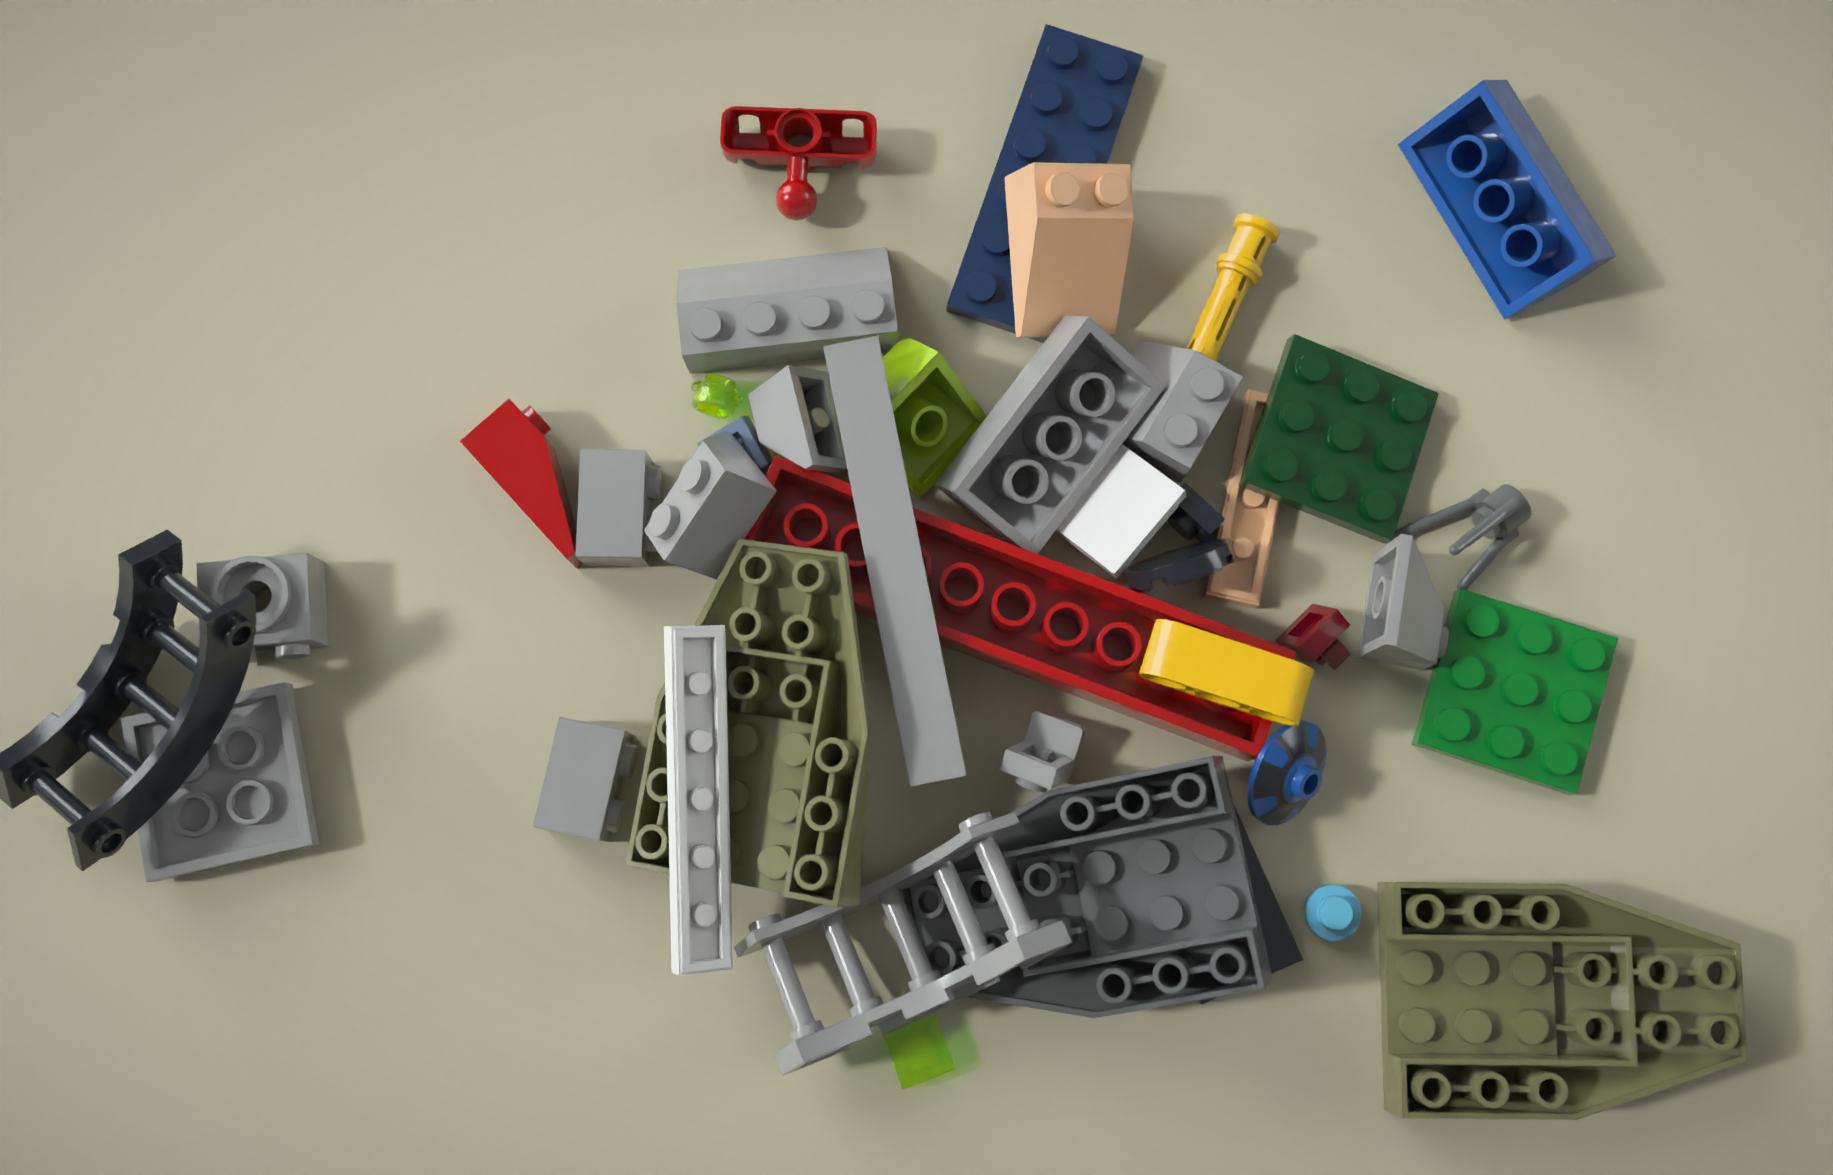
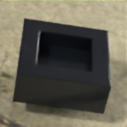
[1167,482,1225,542]

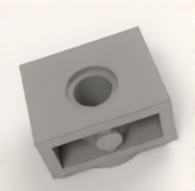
[196,552,329,663]

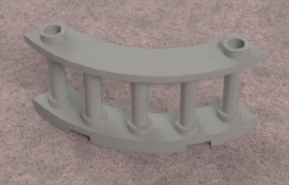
[734,812,1072,1076]

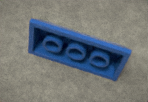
[1398,80,1617,320]

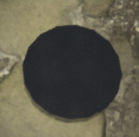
[1124,538,1236,592]

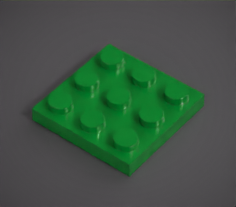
[1411,588,1618,795]

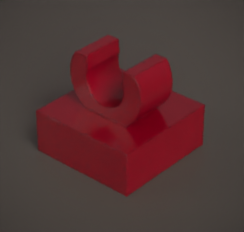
[1275,604,1351,670]

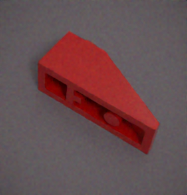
[460,398,583,568]

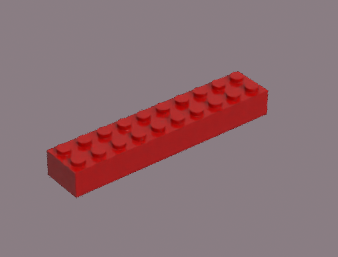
[744,455,1297,762]

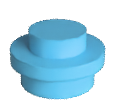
[1304,885,1361,941]

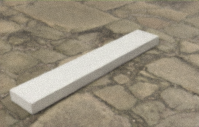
[664,625,733,976]

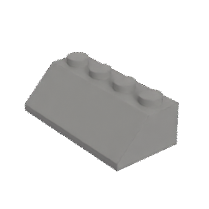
[677,247,898,374]
[934,315,1166,554]

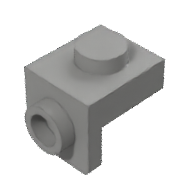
[1000,710,1086,792]

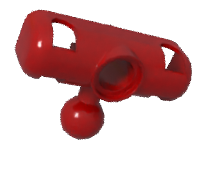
[720,106,877,221]

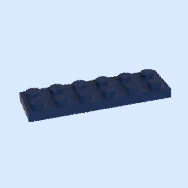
[946,24,1144,343]

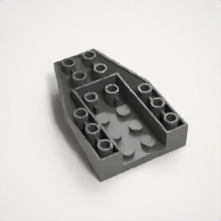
[903,756,1273,1018]

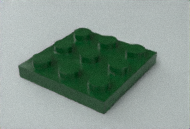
[1238,334,1439,544]

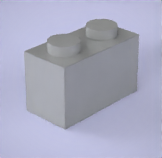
[576,449,662,567]
[533,717,638,842]

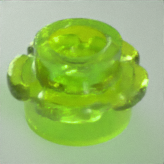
[691,374,743,419]

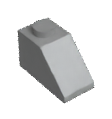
[748,365,848,474]

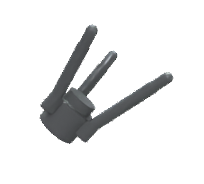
[1393,484,1532,590]

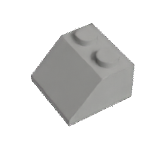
[1122,340,1243,483]
[644,431,776,579]

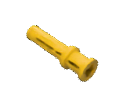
[1186,213,1280,361]

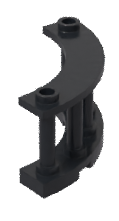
[0,530,256,872]

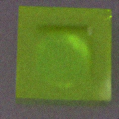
[883,1014,956,1090]

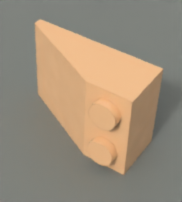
[1005,162,1134,338]

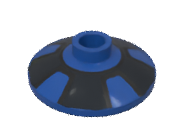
[1247,720,1326,826]

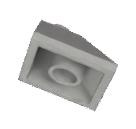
[1357,534,1449,670]

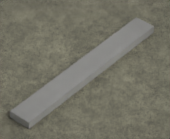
[823,335,967,787]

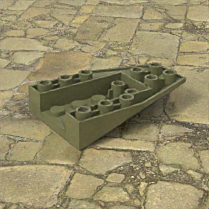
[625,539,871,907]
[1377,882,1748,1120]

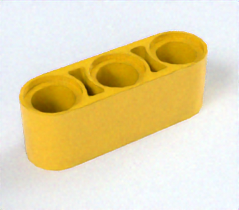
[1139,619,1315,726]

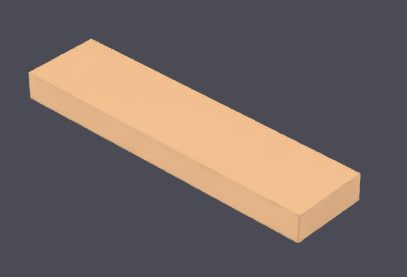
[1203,389,1280,609]

